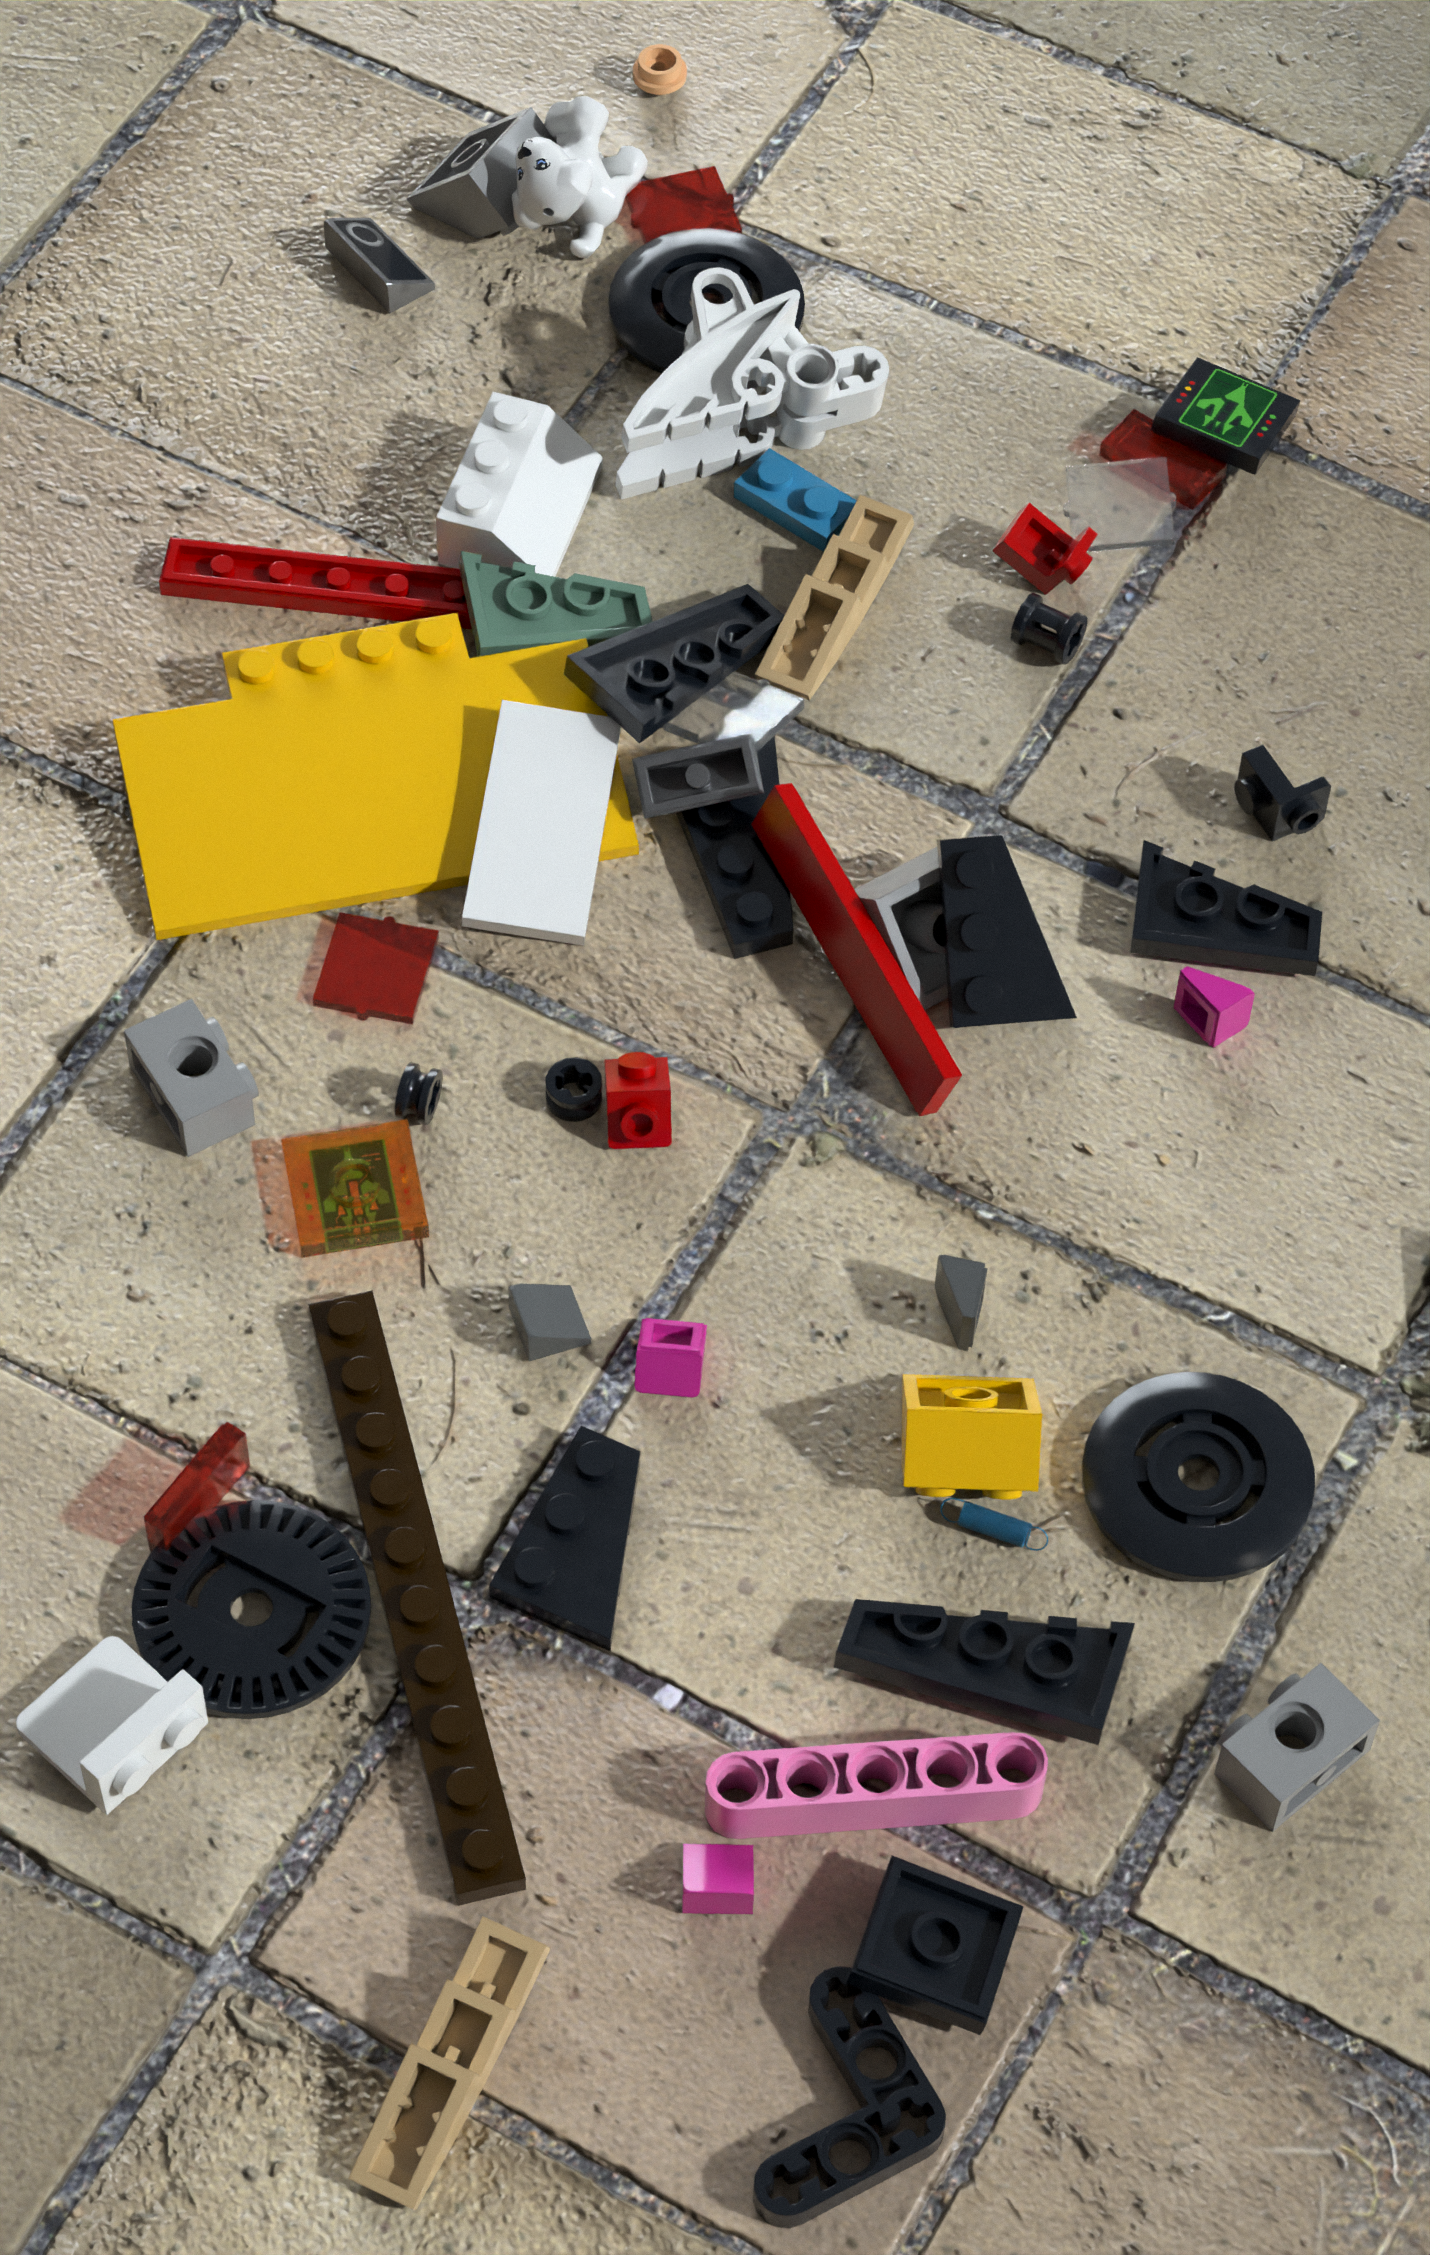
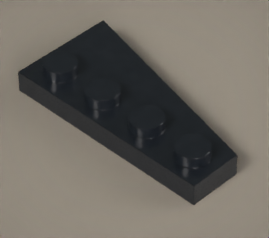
[564,584,785,744]
[676,729,794,959]
[834,1599,1135,1746]

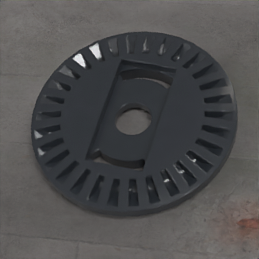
[608,228,805,373]
[1081,1372,1315,1582]
[132,1500,371,1719]

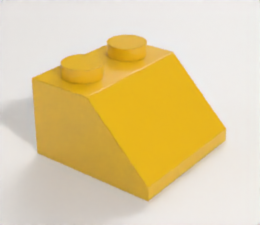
[901,1374,1042,1500]

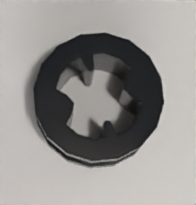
[545,1057,602,1122]
[394,1062,443,1125]

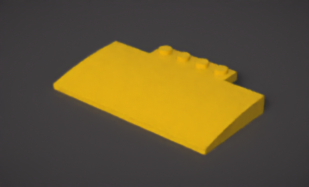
[112,613,639,941]

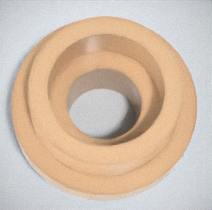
[633,44,687,95]

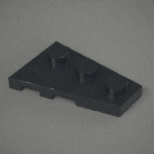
[937,835,1077,1028]
[1130,840,1323,976]
[489,1426,641,1652]

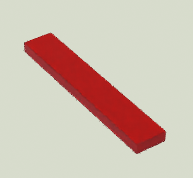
[159,537,472,629]
[751,783,962,1116]

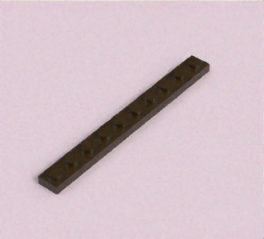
[308,1290,526,1906]

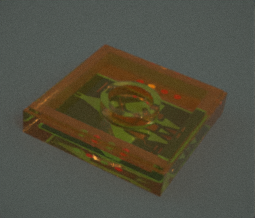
[281,1119,429,1258]

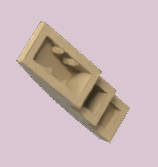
[755,495,914,701]
[348,1916,550,2211]

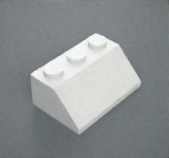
[436,392,603,576]

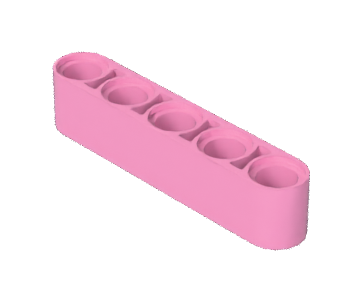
[705,1732,1048,1839]

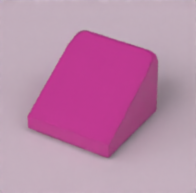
[1174,966,1255,1048]
[634,1318,707,1398]
[682,1844,754,1914]

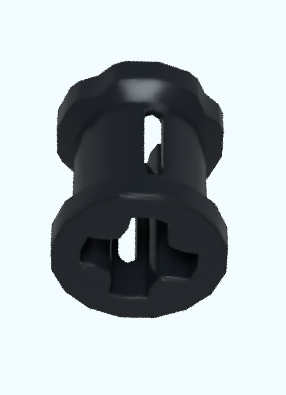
[1010,593,1087,665]

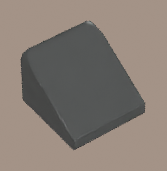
[935,1255,988,1351]
[508,1283,591,1362]

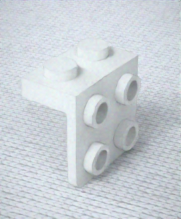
[16,1636,208,1815]

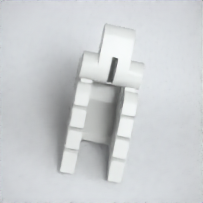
[616,267,889,500]

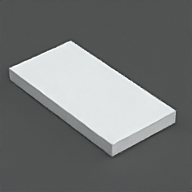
[462,700,621,946]

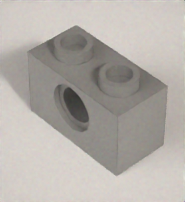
[124,999,259,1157]
[1214,1663,1380,1832]

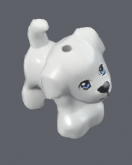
[512,96,648,259]

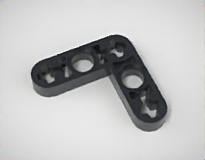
[753,1966,946,2229]

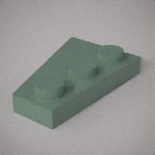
[459,551,653,657]

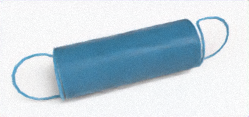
[940,1498,1048,1551]

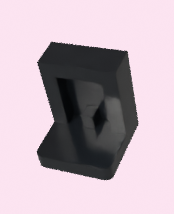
[1234,745,1331,842]

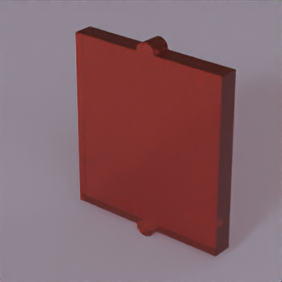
[625,166,742,244]
[312,912,439,1025]

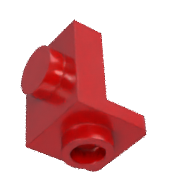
[992,502,1098,595]
[604,1052,672,1149]

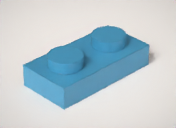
[734,448,857,552]

